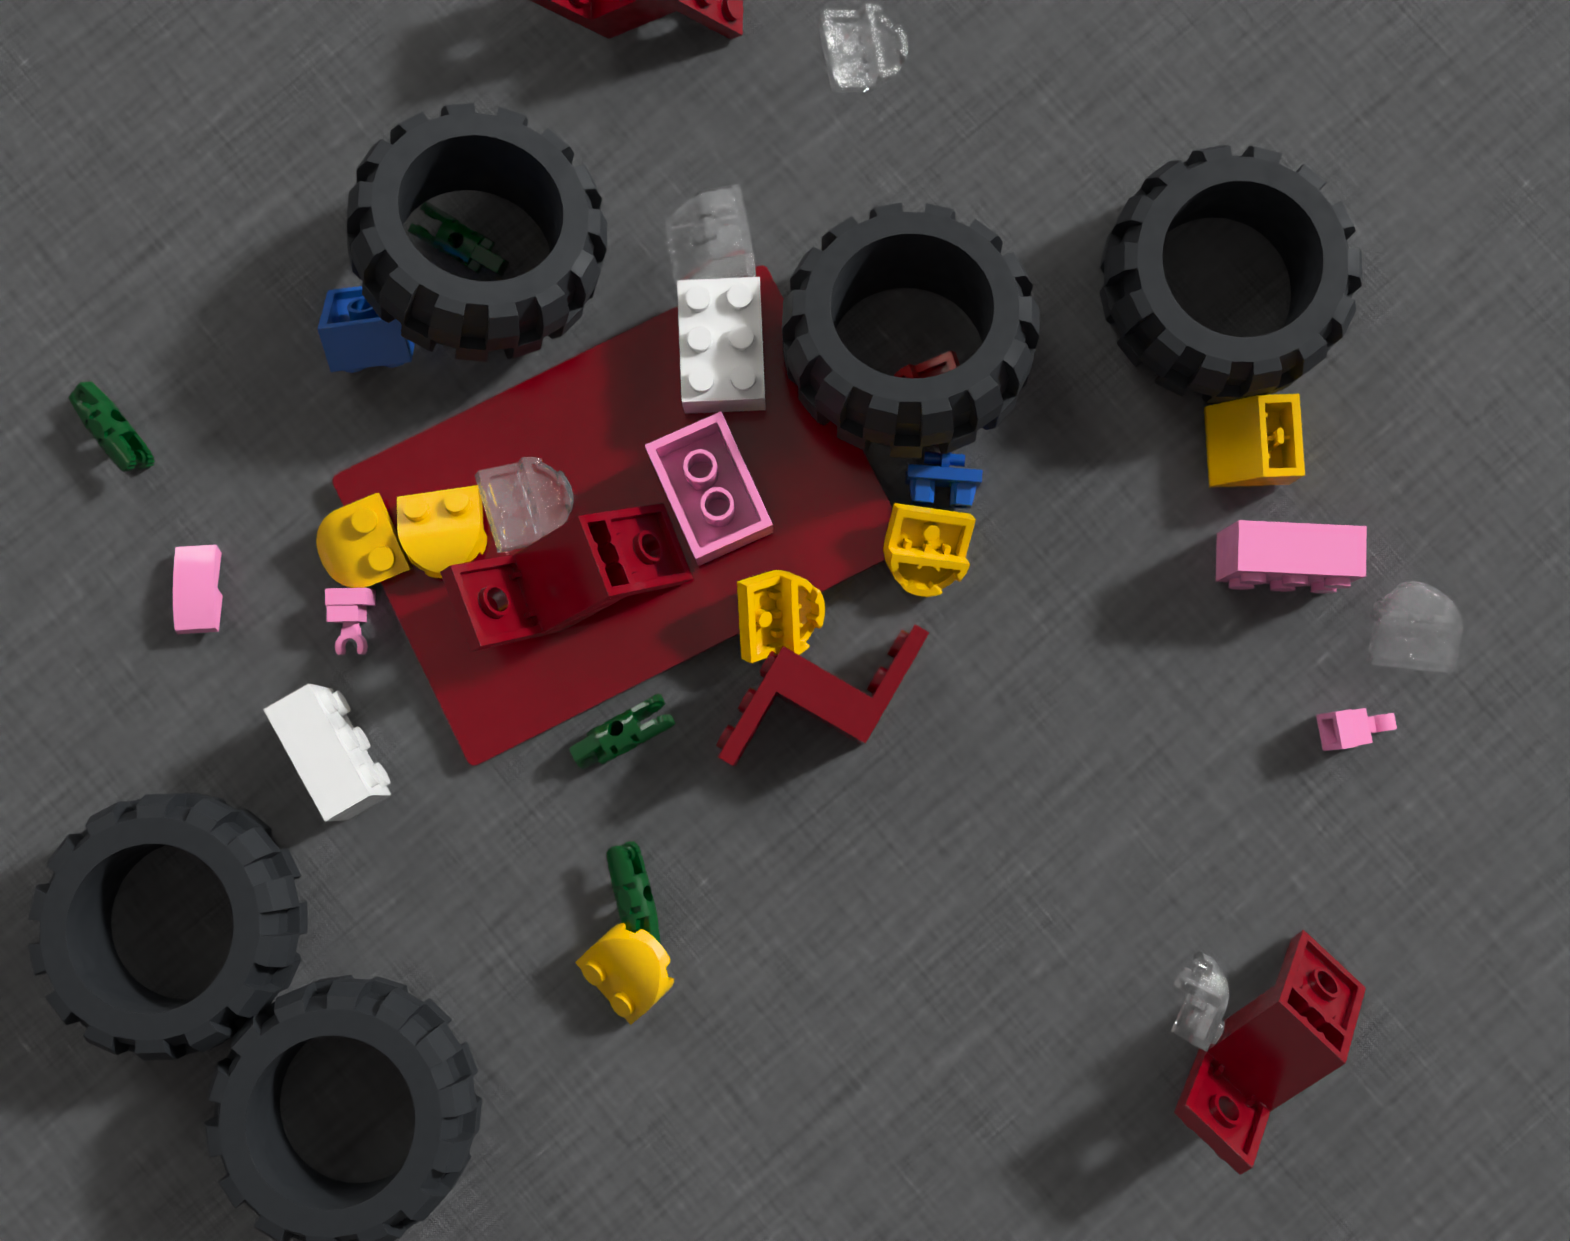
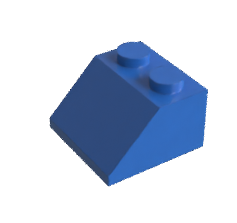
[317,286,415,373]

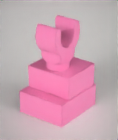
[325,588,376,655]
[1316,708,1397,751]

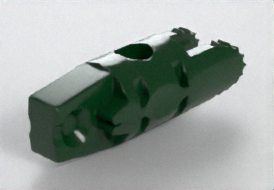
[407,201,510,276]
[68,381,155,472]
[569,693,676,769]
[606,841,661,944]

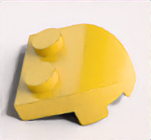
[397,485,487,578]
[316,493,412,588]
[883,503,976,597]
[737,570,825,663]
[575,923,674,1025]

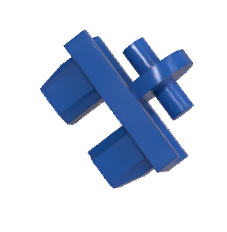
[905,451,983,509]

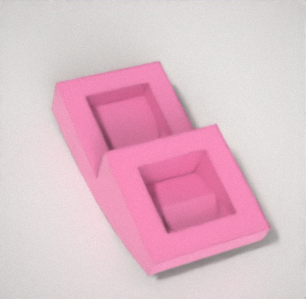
[173,545,223,634]

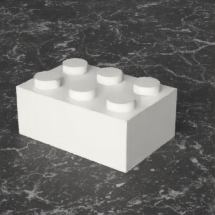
[677,277,766,414]
[263,684,391,822]

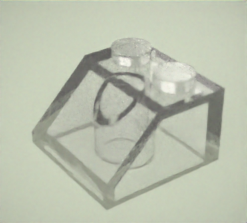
[665,184,756,289]

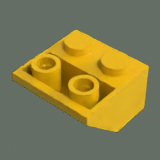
[1204,394,1305,487]

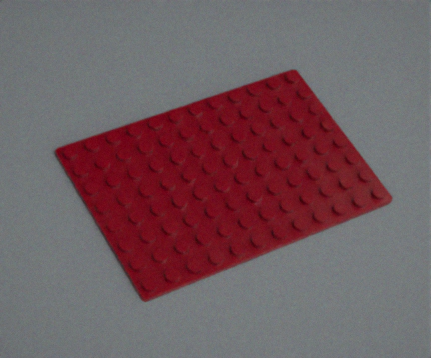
[332,265,892,766]

